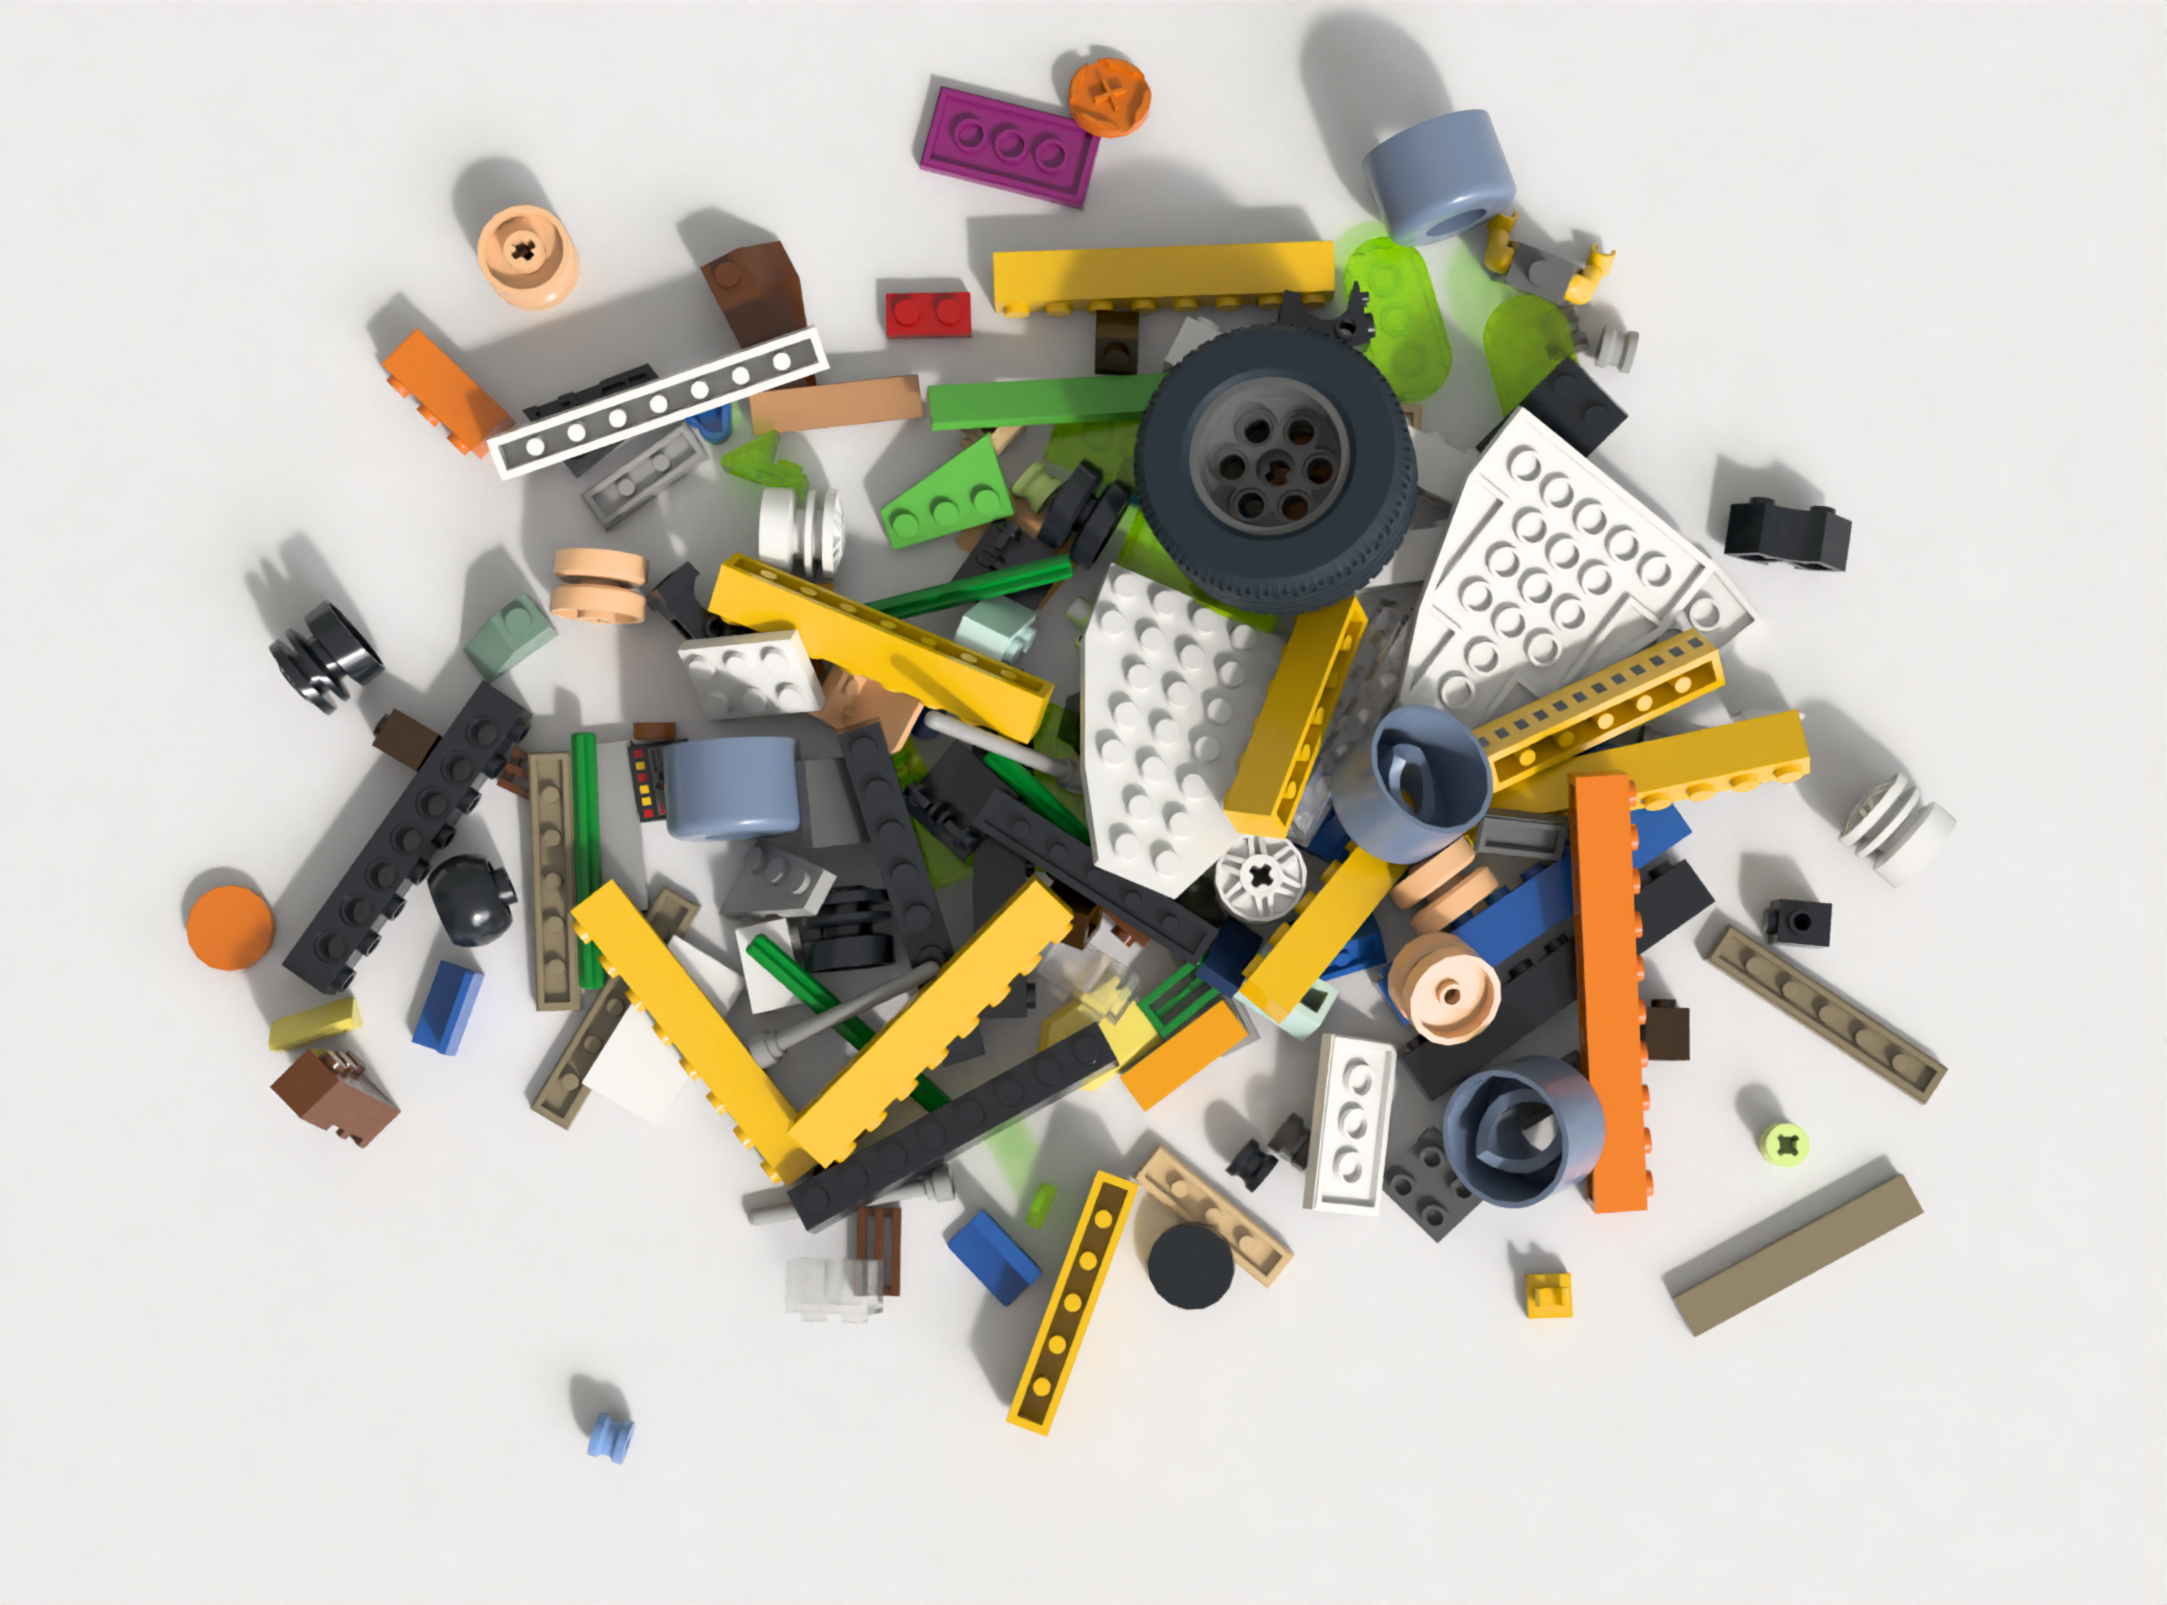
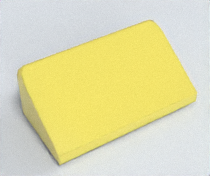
[268,996,364,1052]

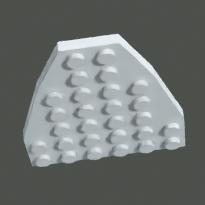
[1395,405,1718,731]
[1080,562,1289,899]

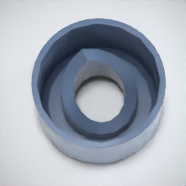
[1362,109,1517,247]
[1331,704,1493,865]
[662,736,801,842]
[1443,1055,1606,1208]

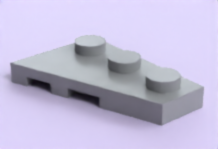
[718,839,837,920]

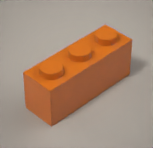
[382,328,516,459]

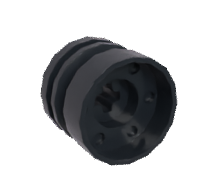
[269,599,386,715]
[800,885,896,973]

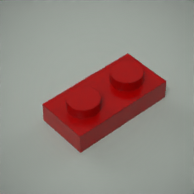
[886,292,972,339]

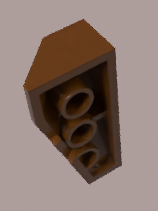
[700,241,817,390]

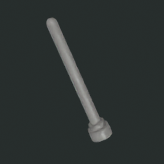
[924,711,1083,794]
[748,961,940,1069]
[747,1165,955,1226]

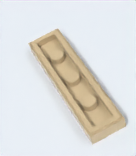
[1132,1144,1294,1289]

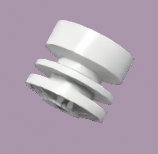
[759,487,846,580]
[1838,771,1957,888]
[1213,834,1307,926]

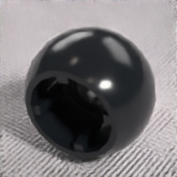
[427,854,518,947]

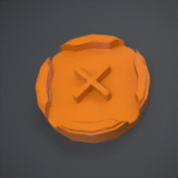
[1067,57,1152,139]
[186,885,276,972]

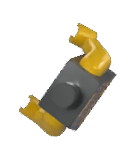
[1484,211,1616,310]

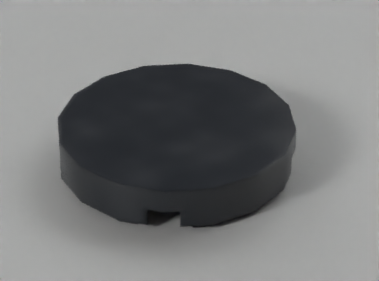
[1148,1221,1236,1310]

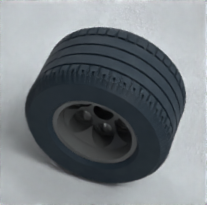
[1133,323,1418,616]

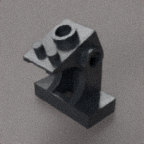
[1277,281,1376,353]
[644,561,746,640]

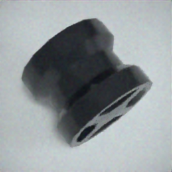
[1225,1138,1279,1193]

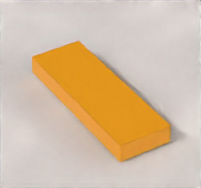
[1119,999,1250,1112]

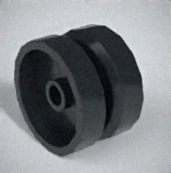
[1037,458,1136,570]

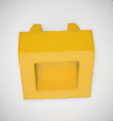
[1525,1272,1573,1319]

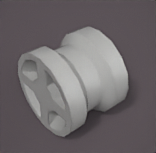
[1594,324,1639,374]

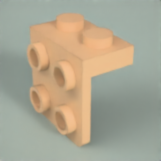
[808,664,924,755]

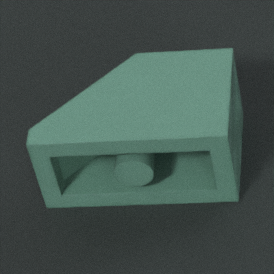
[463,592,559,684]

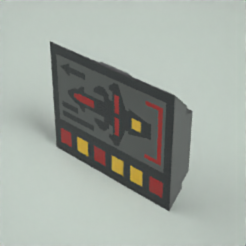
[628,738,688,823]

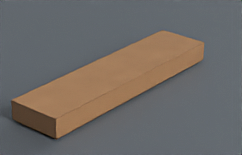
[749,373,923,436]

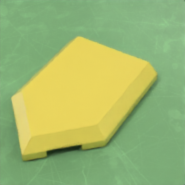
[1037,971,1163,1091]

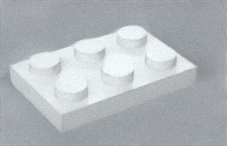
[677,629,827,720]

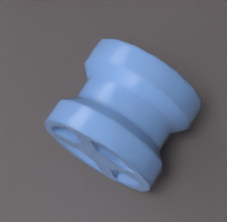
[587,1412,635,1465]

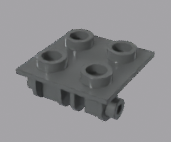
[1382,1126,1483,1243]

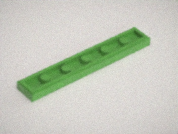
[927,372,1170,431]

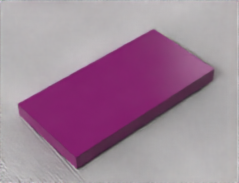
[920,86,1102,210]

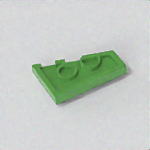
[880,430,1016,551]

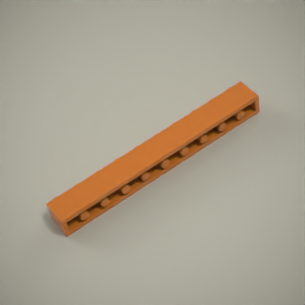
[1567,770,1654,1214]

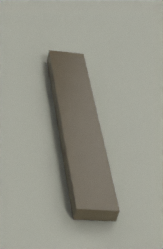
[528,751,582,1011]
[530,885,702,1130]
[1704,924,1948,1105]
[1672,1173,1924,1337]

